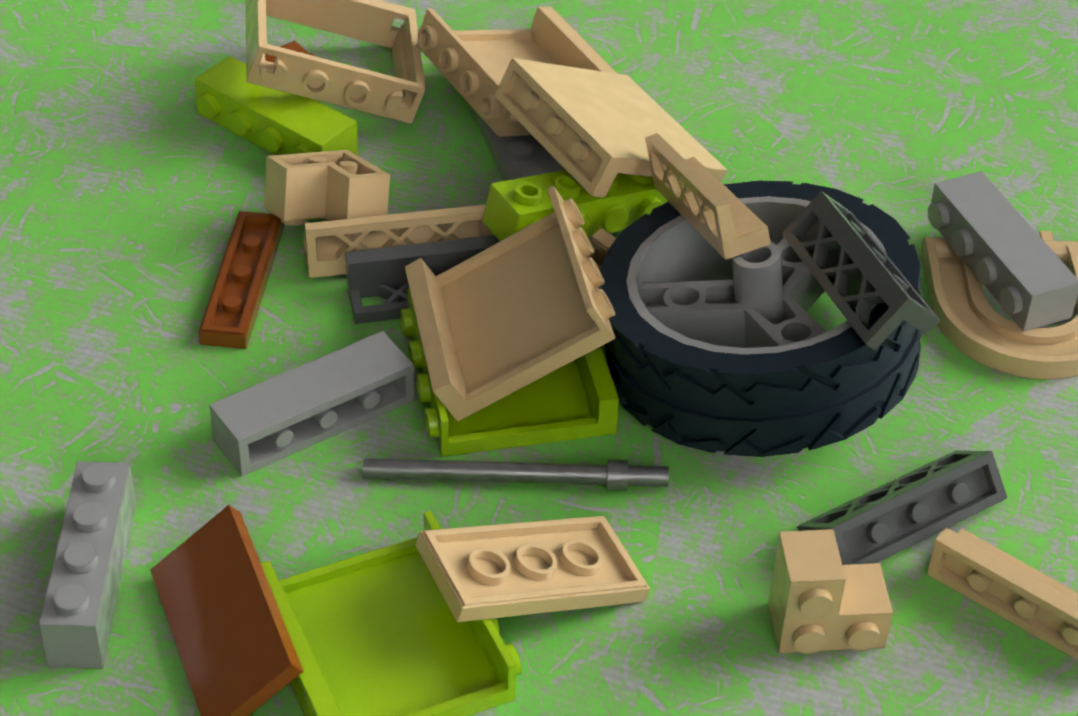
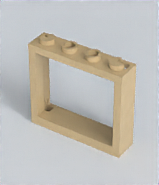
[245,0,426,124]

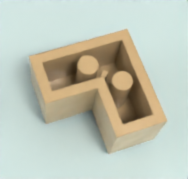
[264,150,390,235]
[768,529,893,654]

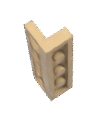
[645,133,771,260]
[303,204,491,278]
[927,527,1078,660]

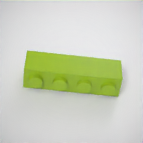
[194,56,358,156]

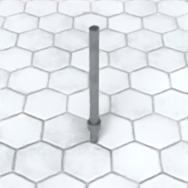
[363,458,669,491]

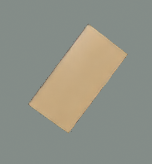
[415,516,650,622]

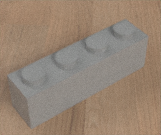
[928,171,1078,332]
[209,331,415,476]
[39,461,136,669]

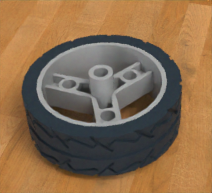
[599,180,921,457]

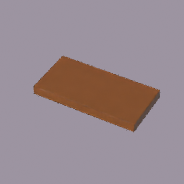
[150,505,304,716]

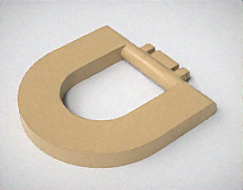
[922,231,1078,379]

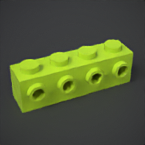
[483,170,668,241]

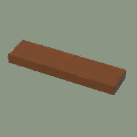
[198,211,284,349]

